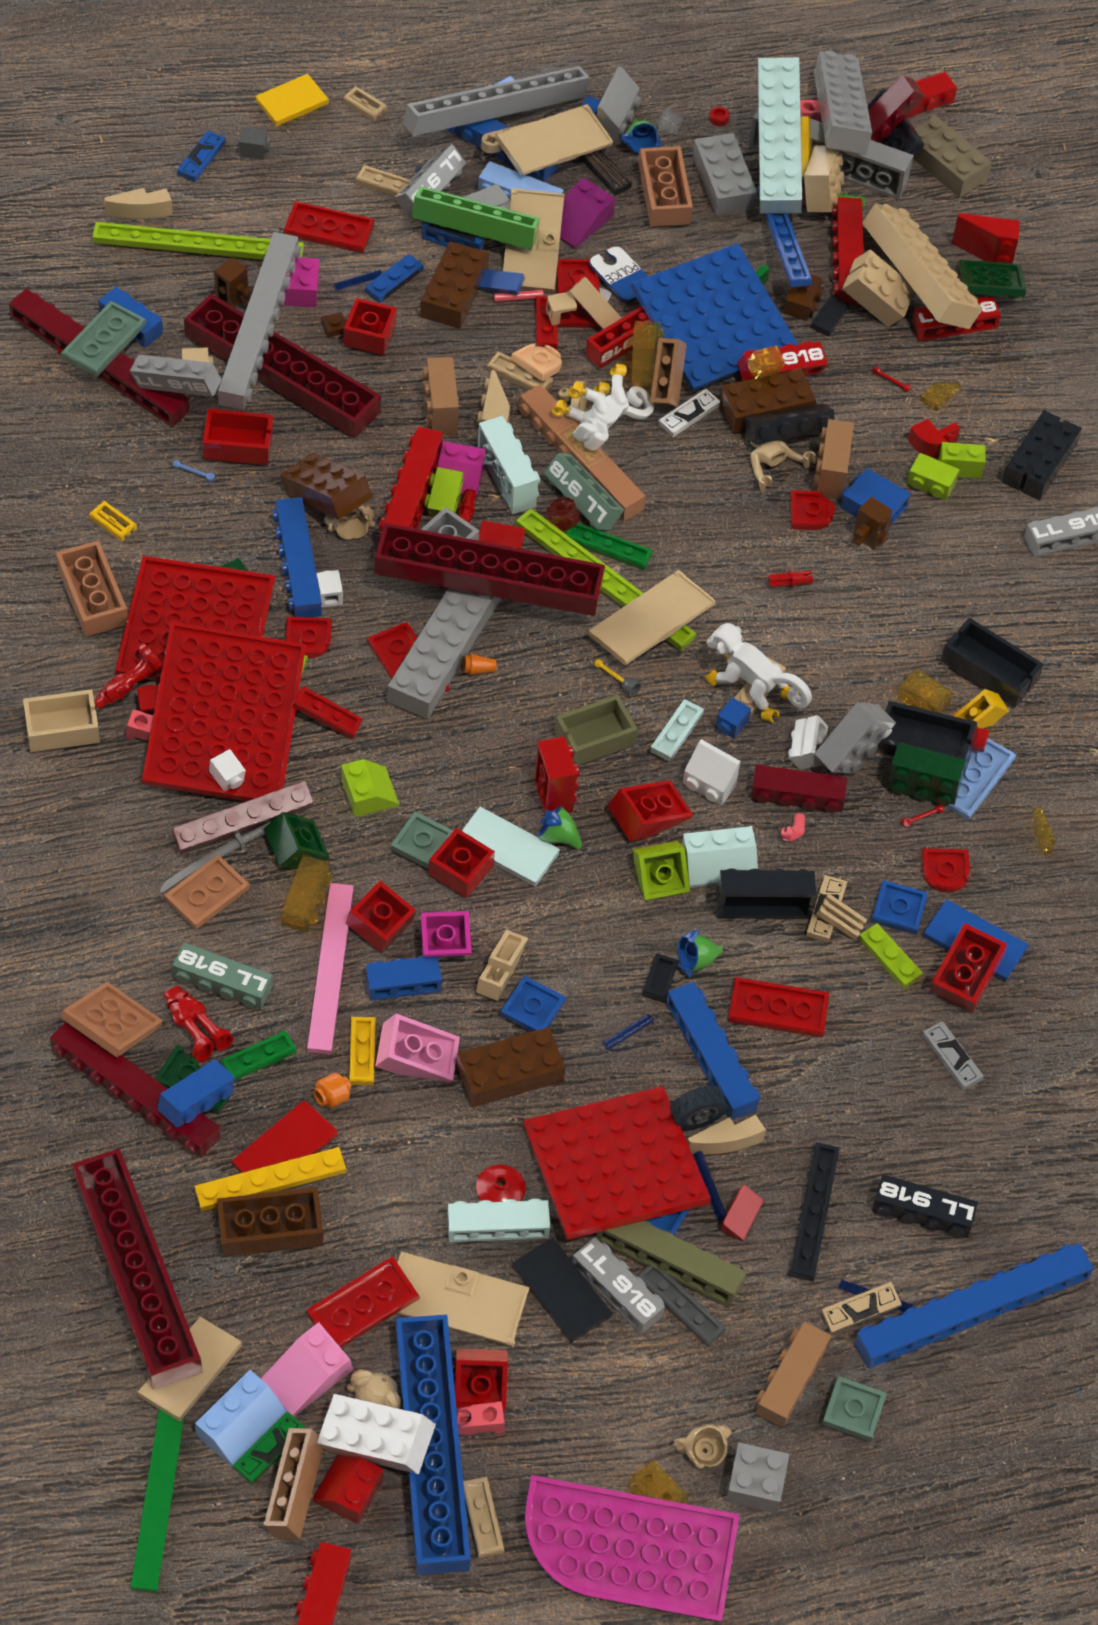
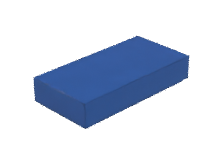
[479,269,525,295]

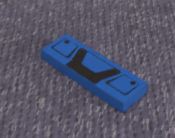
[177,130,226,182]

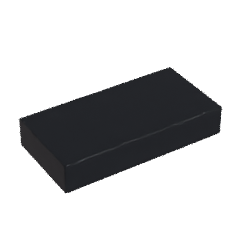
[811,296,849,336]
[642,953,679,1003]

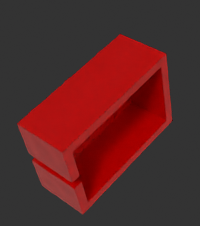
[202,409,274,465]

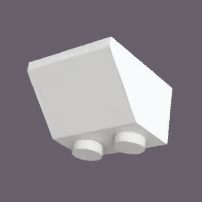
[682,739,740,806]

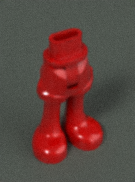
[94,642,163,710]
[163,986,234,1063]

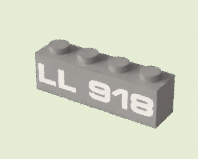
[394,144,466,217]
[130,355,222,397]
[1024,507,1098,557]
[572,1237,665,1335]

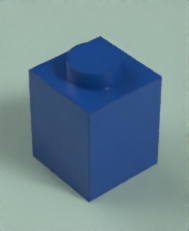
[715,697,751,739]

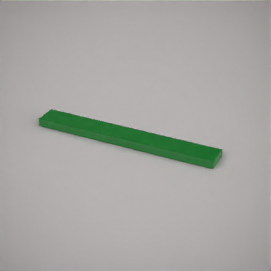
[131,1409,185,1593]

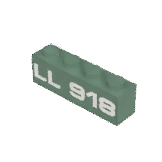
[544,453,624,530]
[172,942,273,1010]

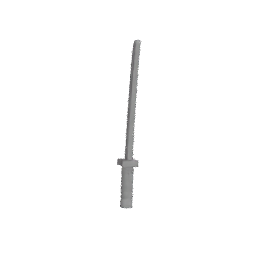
[160,822,270,895]

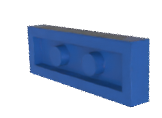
[422,222,483,250]
[365,254,424,303]

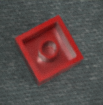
[343,298,397,355]
[428,827,495,898]
[346,880,416,953]

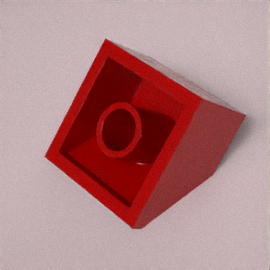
[455,1349,508,1410]
[312,1456,384,1524]

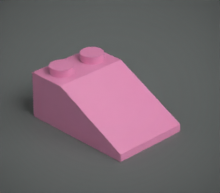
[375,1014,460,1082]
[261,1322,354,1417]

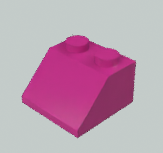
[438,442,486,499]
[421,911,472,957]

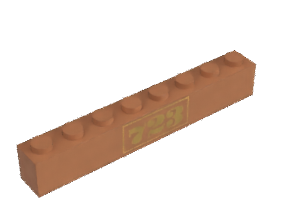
[519,384,646,521]

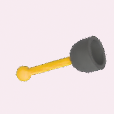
[594,659,642,698]

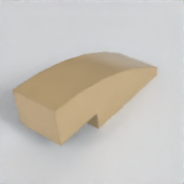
[104,188,172,219]
[476,930,528,1001]
[687,1115,766,1155]

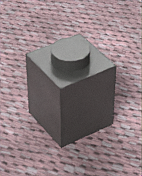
[239,127,271,160]

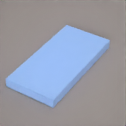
[945,738,1016,820]

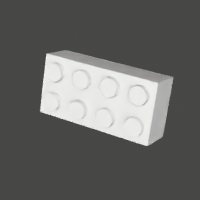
[317,1394,436,1474]

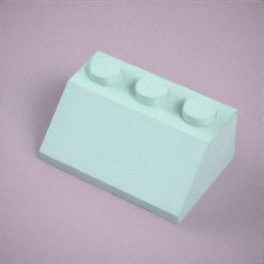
[682,826,758,888]

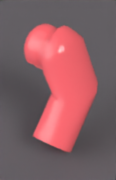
[781,813,805,842]

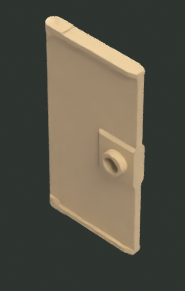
[495,104,613,176]
[503,188,564,293]
[587,570,715,665]
[396,1251,530,1347]

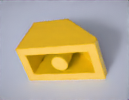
[953,689,1009,729]

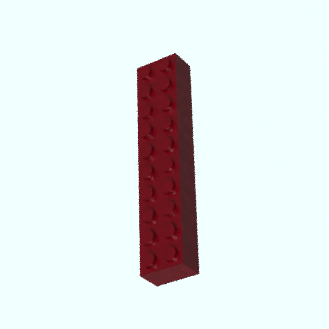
[184,294,381,439]
[374,523,605,616]
[72,1148,203,1390]

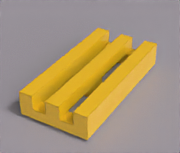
[89,501,137,542]

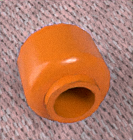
[313,1073,351,1109]

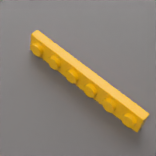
[195,1147,346,1212]

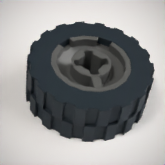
[670,1086,728,1130]

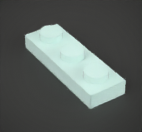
[650,699,704,762]

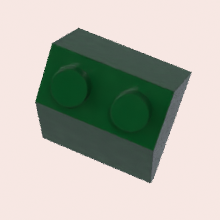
[264,812,330,870]

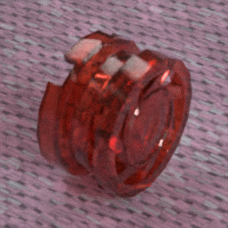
[546,497,580,531]

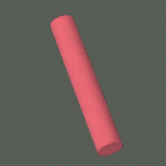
[494,290,544,302]

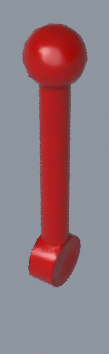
[872,366,911,392]
[901,805,944,827]

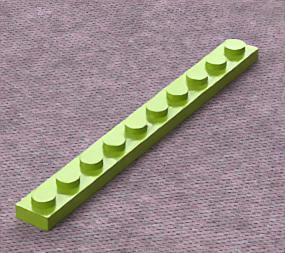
[92,222,304,260]
[516,508,696,651]

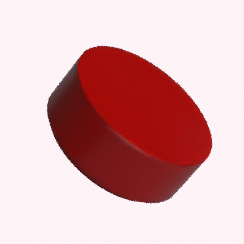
[709,107,730,127]

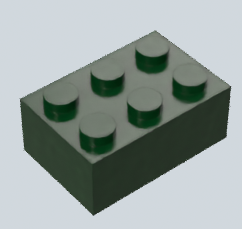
[887,742,966,806]

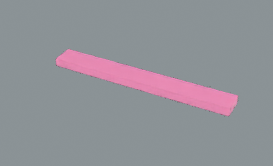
[307,883,354,1055]

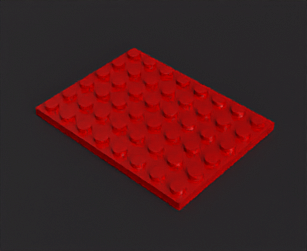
[141,621,306,802]

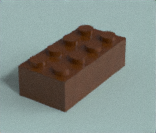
[421,241,489,329]
[719,368,816,434]
[280,453,373,520]
[456,1027,566,1108]
[217,1187,323,1257]

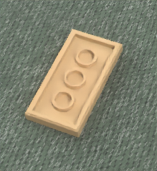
[138,1317,242,1422]

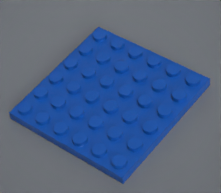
[631,243,798,392]

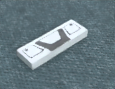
[658,389,720,437]

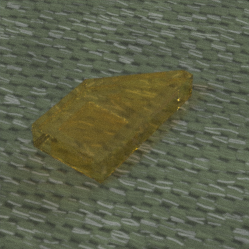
[920,383,961,411]
[1033,806,1056,855]

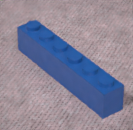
[447,118,558,182]
[272,497,322,617]
[666,982,760,1120]

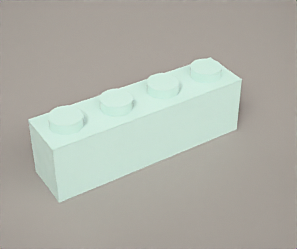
[447,1199,550,1242]

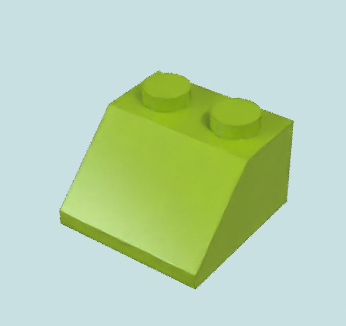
[341,759,399,817]
[632,841,690,900]

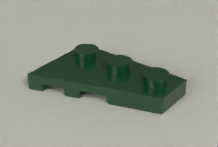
[155,1044,231,1114]

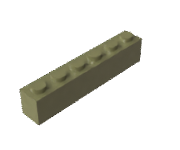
[596,1220,747,1308]

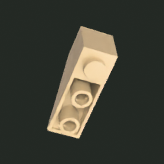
[477,370,510,424]

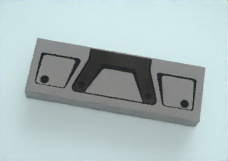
[922,1021,984,1091]

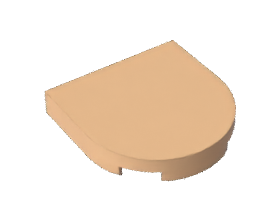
[511,344,562,381]

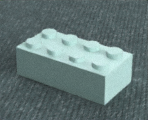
[478,416,540,514]

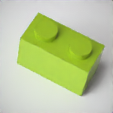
[939,442,986,478]
[907,453,960,500]
[425,467,464,516]

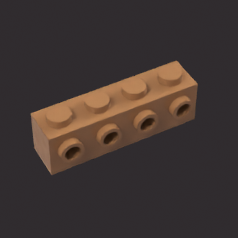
[755,1321,831,1428]
[264,1428,323,1540]

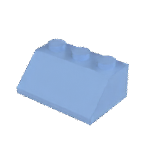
[195,1370,287,1468]

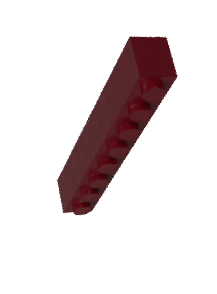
[50,1021,221,1158]

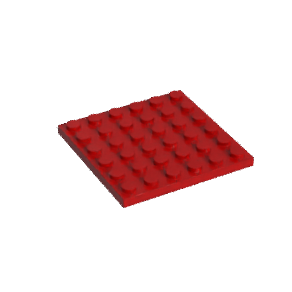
[115,556,276,681]
[523,1086,711,1240]

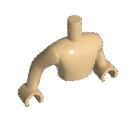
[750,440,816,492]

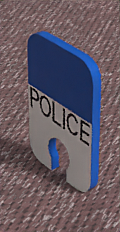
[590,247,648,302]

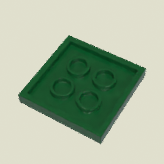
[958,260,1026,299]

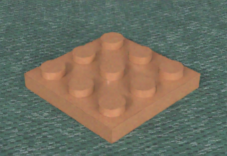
[60,982,163,1057]

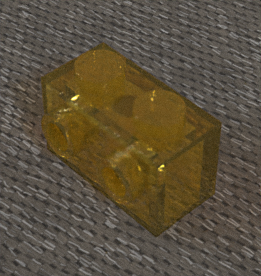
[897,668,953,713]
[628,1460,689,1504]

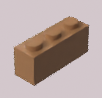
[650,338,687,407]

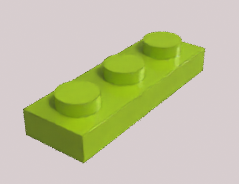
[858,923,923,989]

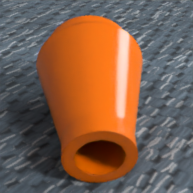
[462,653,496,675]

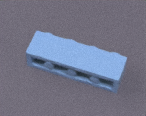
[478,161,564,201]

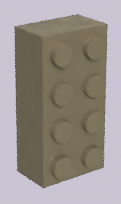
[913,116,992,198]

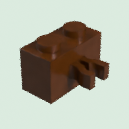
[214,257,253,307]
[783,274,824,321]
[853,496,893,550]

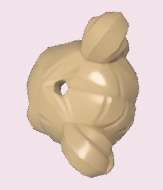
[324,504,375,540]
[347,1369,401,1409]
[674,1425,732,1469]

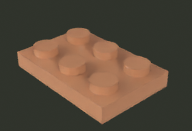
[164,855,250,930]

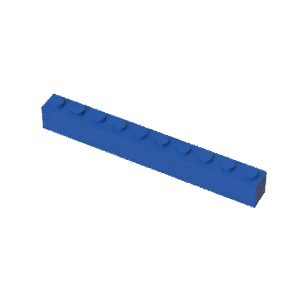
[855,1243,1094,1369]

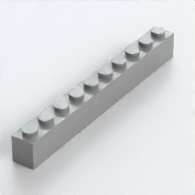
[403,66,590,136]
[218,232,301,410]

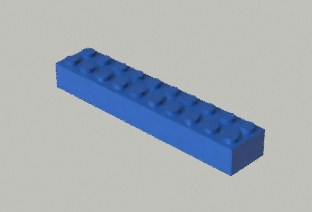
[396,1314,471,1575]

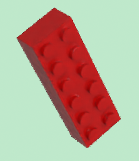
[378,426,443,543]

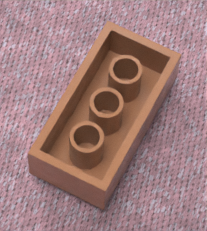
[638,146,693,227]
[56,540,128,637]

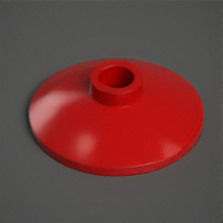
[476,1165,526,1202]

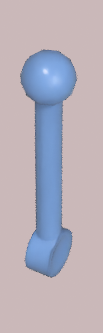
[173,460,215,482]

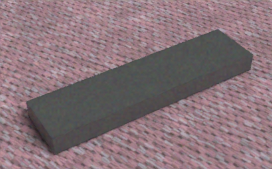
[637,1262,726,1347]

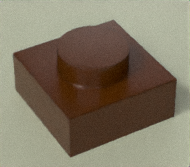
[321,312,346,337]

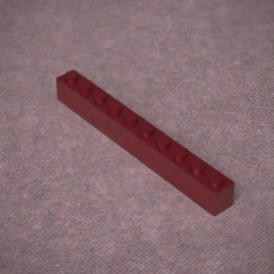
[9,288,189,427]

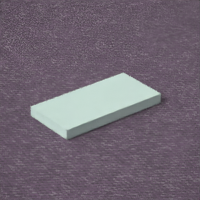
[462,807,560,887]

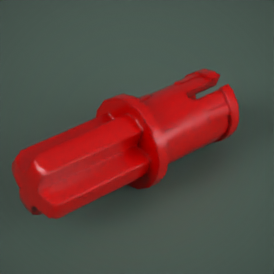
[768,570,813,588]

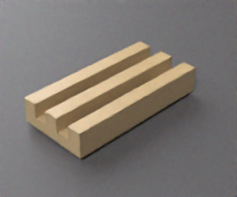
[343,87,387,121]
[816,893,867,940]

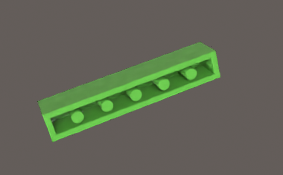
[412,186,540,250]

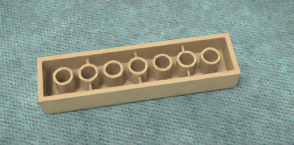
[862,203,982,329]

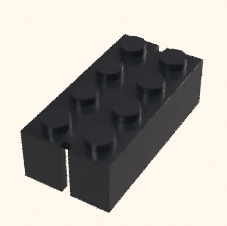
[1002,410,1082,501]
[941,617,1044,708]
[877,701,978,773]
[716,868,816,919]

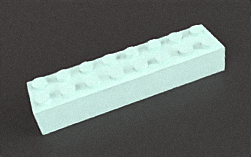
[758,57,802,213]

